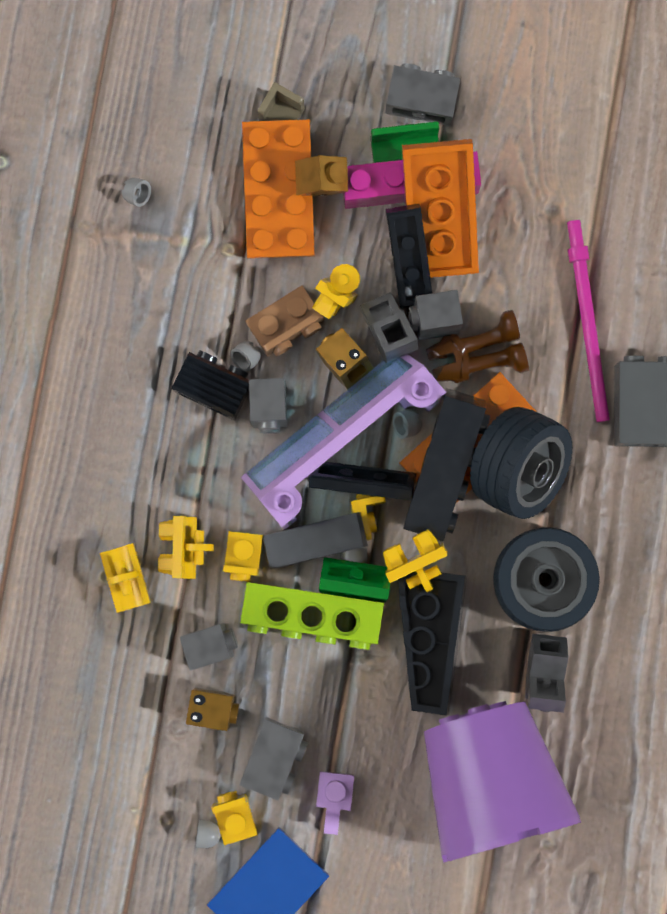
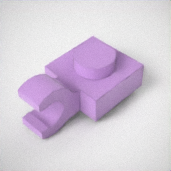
[316,771,354,835]

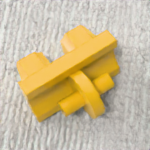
[312,264,360,319]
[158,516,214,579]
[383,529,448,592]
[100,543,151,613]

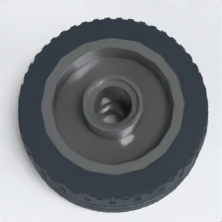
[470,407,573,519]
[493,527,600,632]

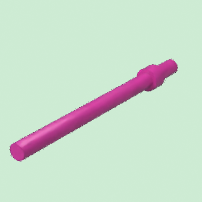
[567,220,610,422]

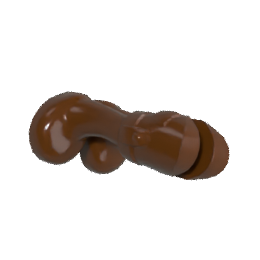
[426,310,529,383]

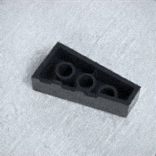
[403,388,491,541]
[398,571,467,716]

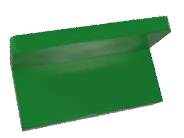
[370,121,440,163]
[319,557,390,603]

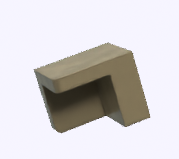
[257,82,305,121]

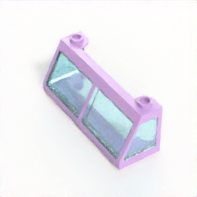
[241,354,446,530]

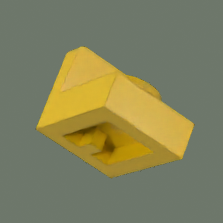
[350,494,386,541]
[223,531,263,582]
[211,790,258,845]

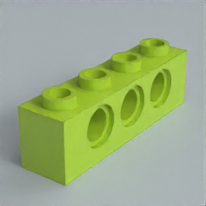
[240,582,384,650]

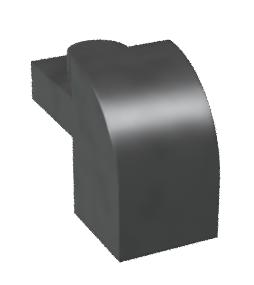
[360,292,418,363]
[525,634,569,713]

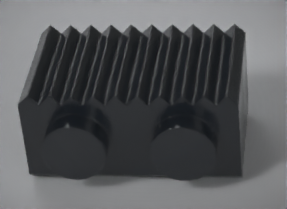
[171,350,249,421]

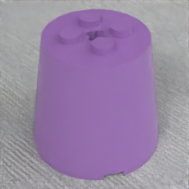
[424,701,581,862]

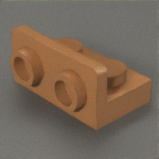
[245,285,324,357]

